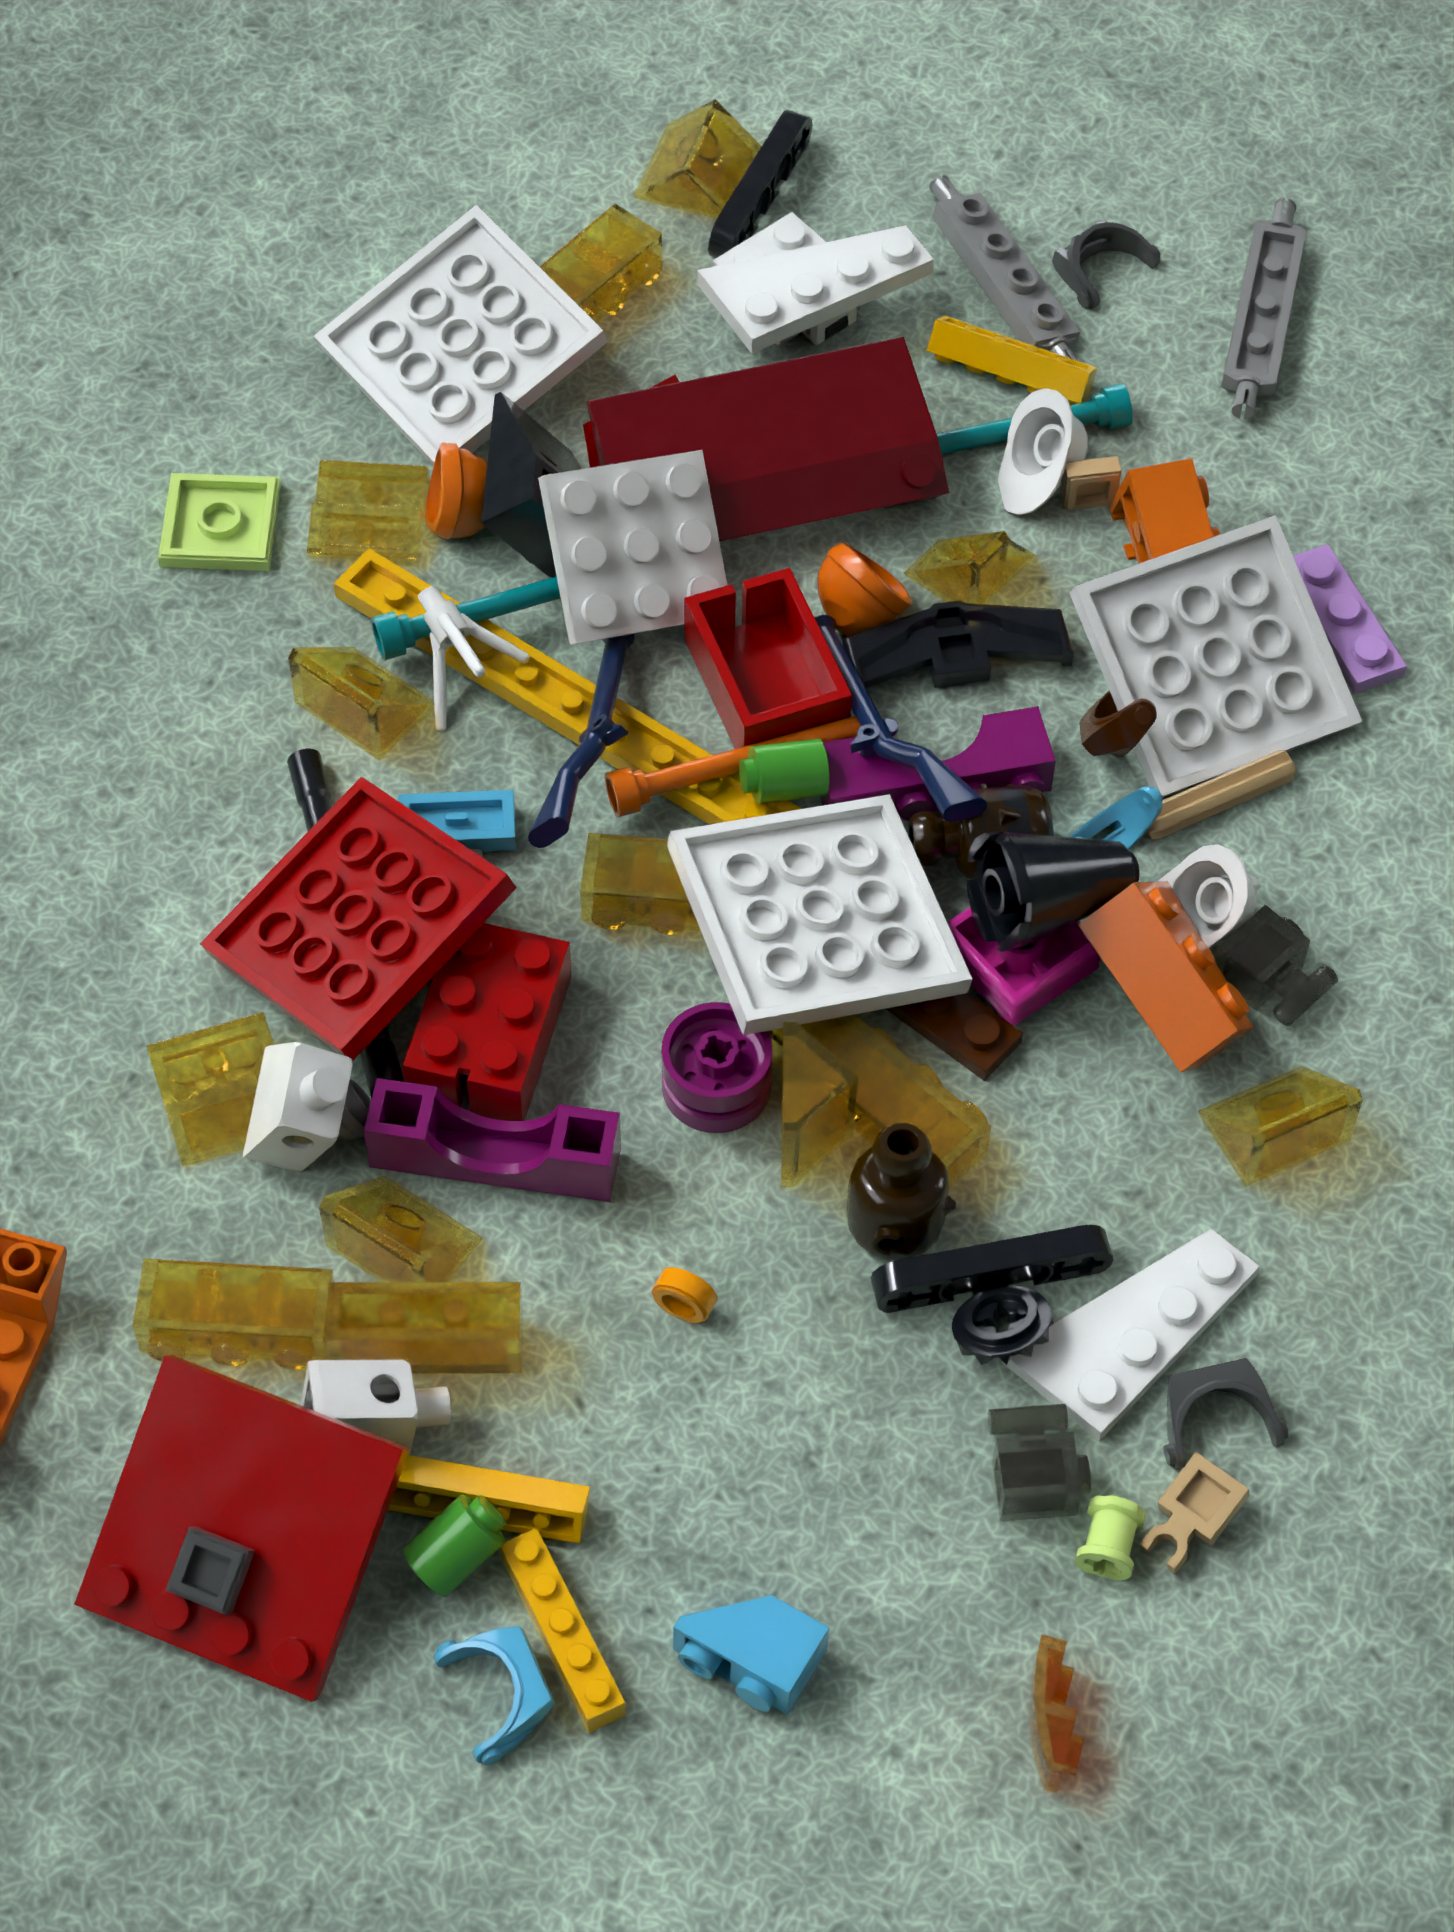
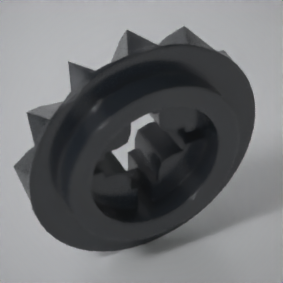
[952,1285,1054,1365]

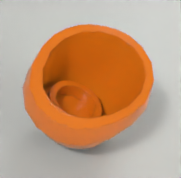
[425,442,487,540]
[817,542,913,636]

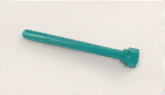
[936,383,1133,454]
[371,576,561,661]

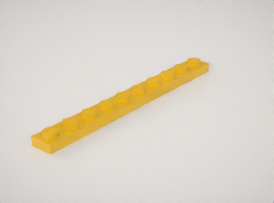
[334,548,802,825]

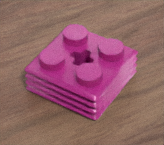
[947,907,1101,1026]

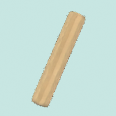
[1146,750,1296,840]

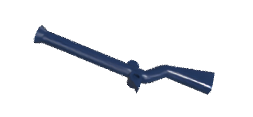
[814,615,987,822]
[528,634,635,848]

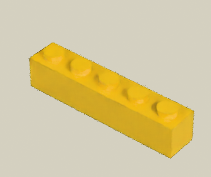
[926,315,1098,405]
[388,1455,590,1544]
[500,1528,626,1733]

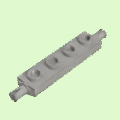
[929,175,1080,361]
[1221,198,1307,420]

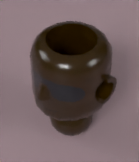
[908,784,1054,880]
[847,1123,956,1261]

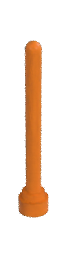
[605,716,861,817]

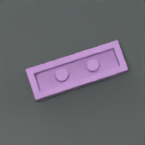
[1293,544,1407,693]

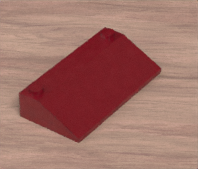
[586,337,949,542]

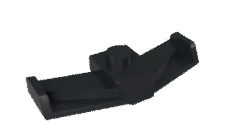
[842,600,1074,688]

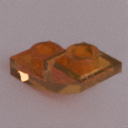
[1029,1634,1085,1793]

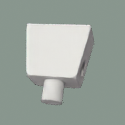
[242,1042,353,1172]
[300,1360,451,1455]

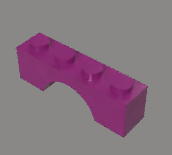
[820,706,1056,821]
[364,1078,621,1202]

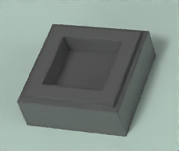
[166,1526,256,1615]

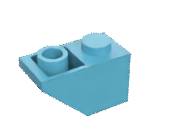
[673,1595,829,1715]

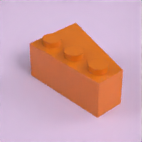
[1109,458,1221,564]
[1078,881,1254,1072]

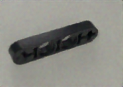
[708,109,813,258]
[870,1225,1114,1313]

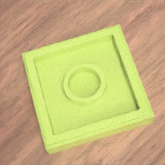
[158,473,281,571]

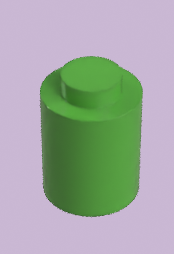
[739,738,829,804]
[402,1494,505,1597]

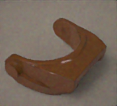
[1079,690,1157,758]

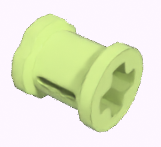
[1075,1495,1146,1581]

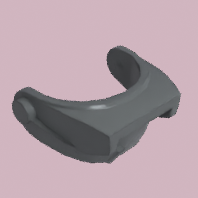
[1052,221,1160,309]
[1163,1358,1288,1469]

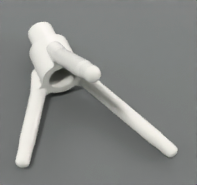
[418,586,530,732]

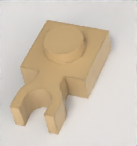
[1139,1452,1250,1575]

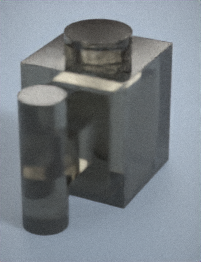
[1215,905,1338,1026]
[988,1403,1091,1522]

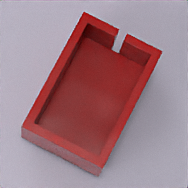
[684,567,852,749]
[402,923,572,1121]

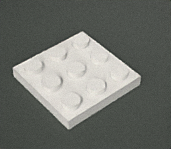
[538,450,727,645]

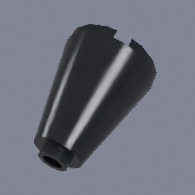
[967,831,1140,952]

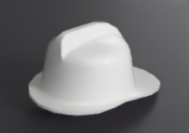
[998,388,1088,515]
[1158,844,1261,949]

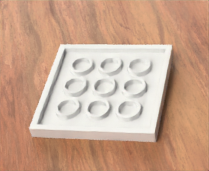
[314,205,608,466]
[1069,515,1362,798]
[667,794,972,1035]

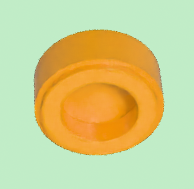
[652,1267,718,1323]

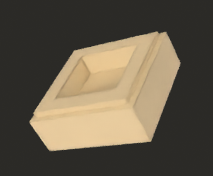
[1060,456,1122,510]

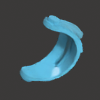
[1069,786,1163,850]
[434,1626,555,1765]

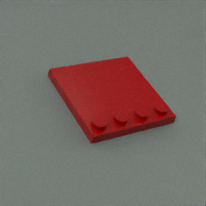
[200,776,517,1062]
[74,1355,410,1702]

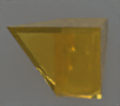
[904,531,1036,604]

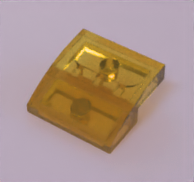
[307,460,430,563]
[146,1012,274,1167]

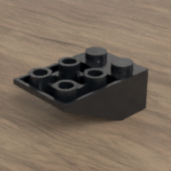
[481,392,581,577]

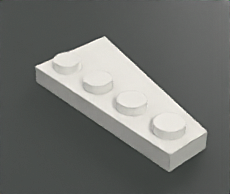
[697,225,934,354]
[1002,1229,1260,1441]

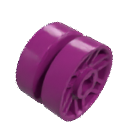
[661,1002,773,1133]

